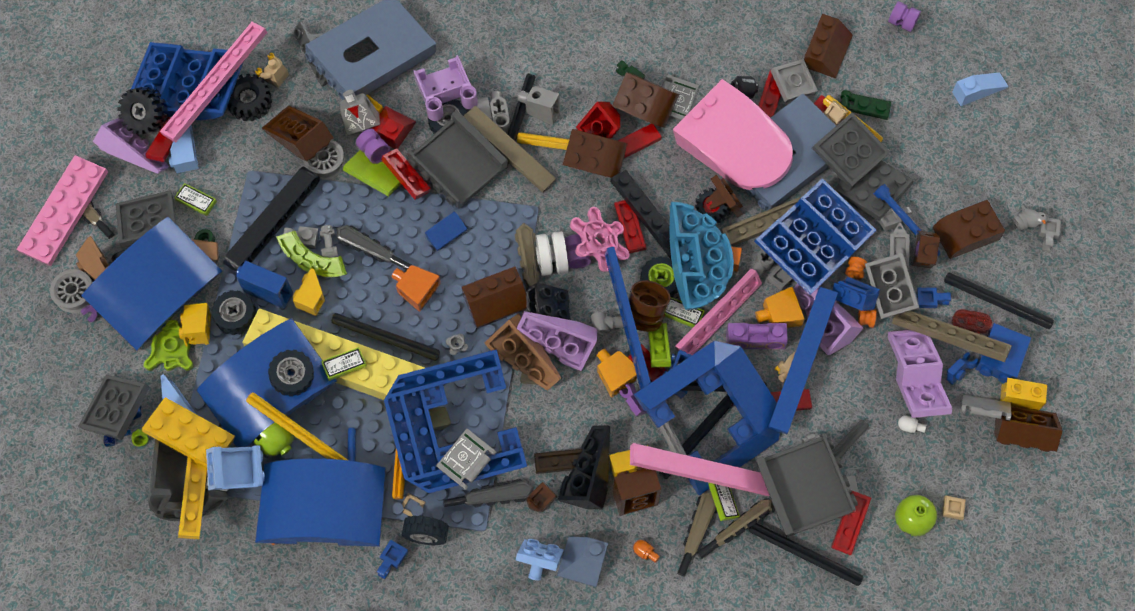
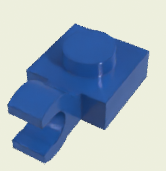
[916,287,951,308]
[946,352,978,385]
[377,540,408,579]

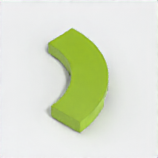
[276,231,347,277]

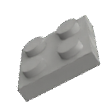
[771,59,818,102]

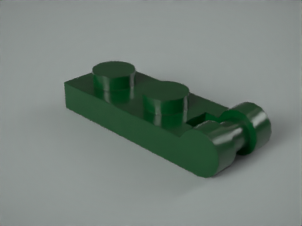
[839,90,891,120]

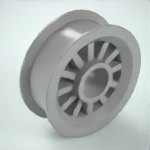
[303,140,345,180]
[50,269,93,313]

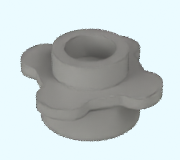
[446,334,468,355]

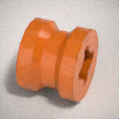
[845,257,867,279]
[857,309,876,328]

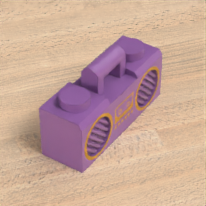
[726,323,787,349]

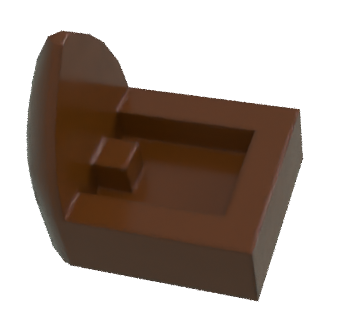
[526,482,558,512]

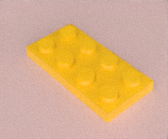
[142,397,235,467]

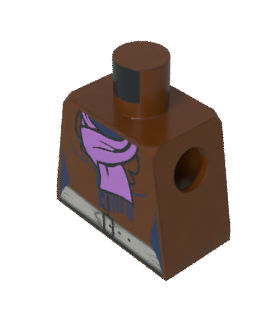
[911,230,940,269]

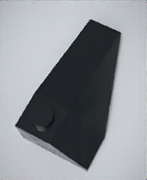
[558,425,610,510]

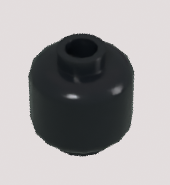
[731,76,759,99]

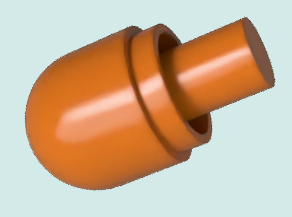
[633,540,660,563]

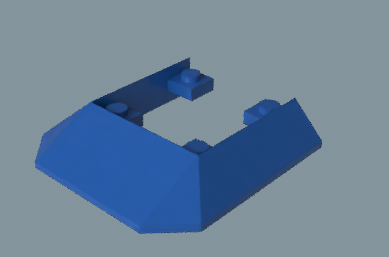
[634,341,780,495]
[384,349,527,493]

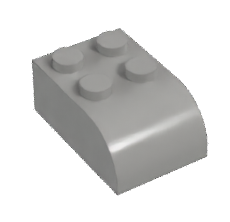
[865,253,920,319]

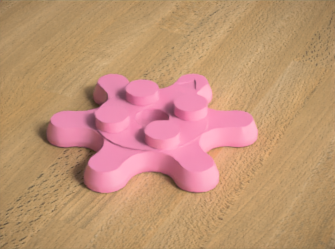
[570,207,630,272]

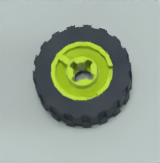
[640,256,678,297]

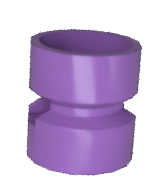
[888,1,921,32]
[356,129,390,164]
[564,234,591,269]

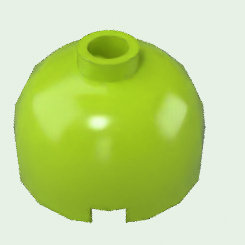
[254,422,295,456]
[895,495,937,536]

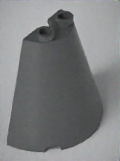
[148,439,229,521]

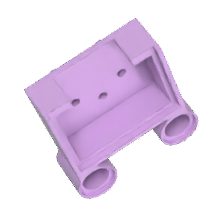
[413,55,478,121]

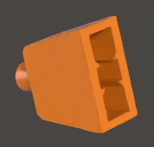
[392,265,441,312]

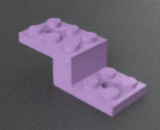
[888,330,952,418]

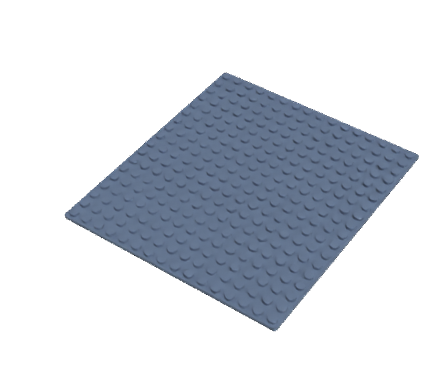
[190,171,539,531]

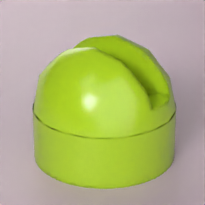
[131,429,148,447]

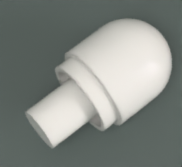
[898,415,927,433]

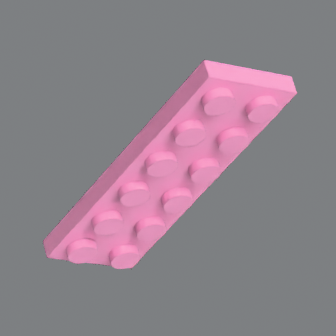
[17,155,108,266]

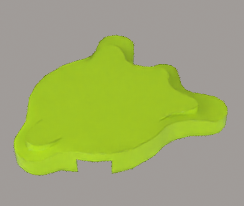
[143,320,193,371]

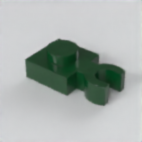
[616,60,645,79]

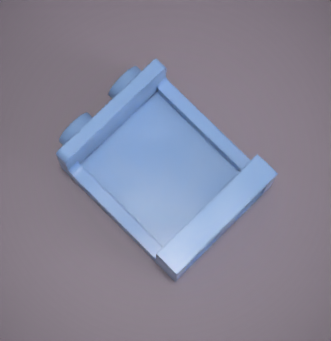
[206,445,265,491]

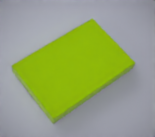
[343,150,401,197]

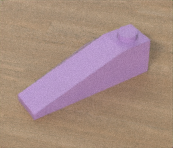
[93,118,169,174]
[793,283,863,355]
[517,311,597,371]

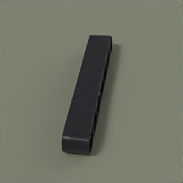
[223,167,320,272]

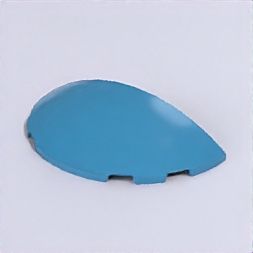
[669,202,734,310]

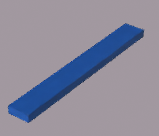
[605,247,651,390]
[768,286,838,435]

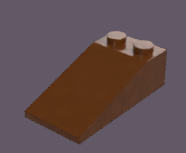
[262,105,334,162]

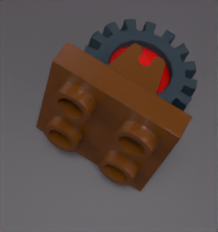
[695,174,744,224]

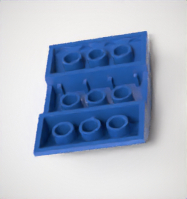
[131,42,243,120]
[754,178,876,295]
[81,217,222,351]
[197,318,337,447]
[255,459,386,547]

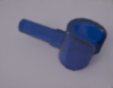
[103,430,132,447]

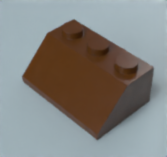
[804,14,853,78]
[462,266,527,328]
[994,405,1063,452]

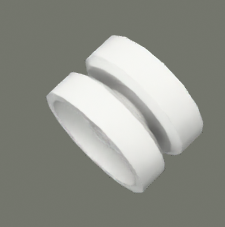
[536,231,568,276]

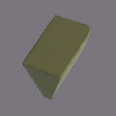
[429,407,451,430]

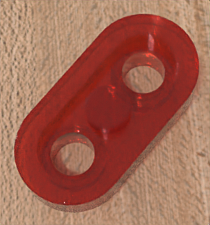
[952,309,992,333]

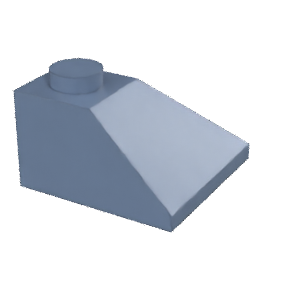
[557,537,608,587]

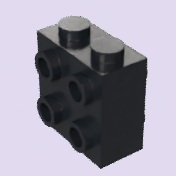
[526,282,571,320]

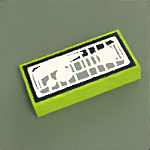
[174,183,217,216]
[665,297,704,328]
[321,347,366,381]
[708,483,740,521]

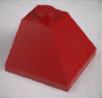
[576,101,620,139]
[369,106,416,149]

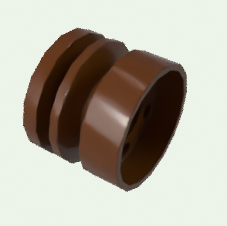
[628,280,671,332]

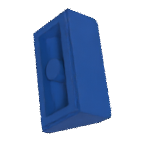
[425,211,467,251]

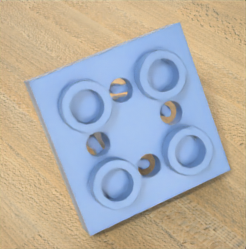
[516,539,564,581]

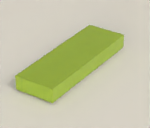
[648,323,671,367]

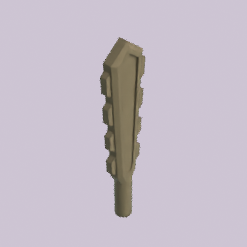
[515,223,540,287]

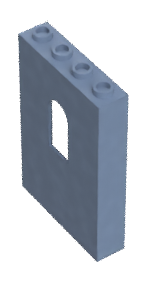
[305,0,436,100]
[745,94,836,210]

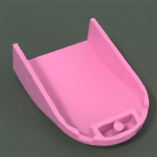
[673,79,793,190]

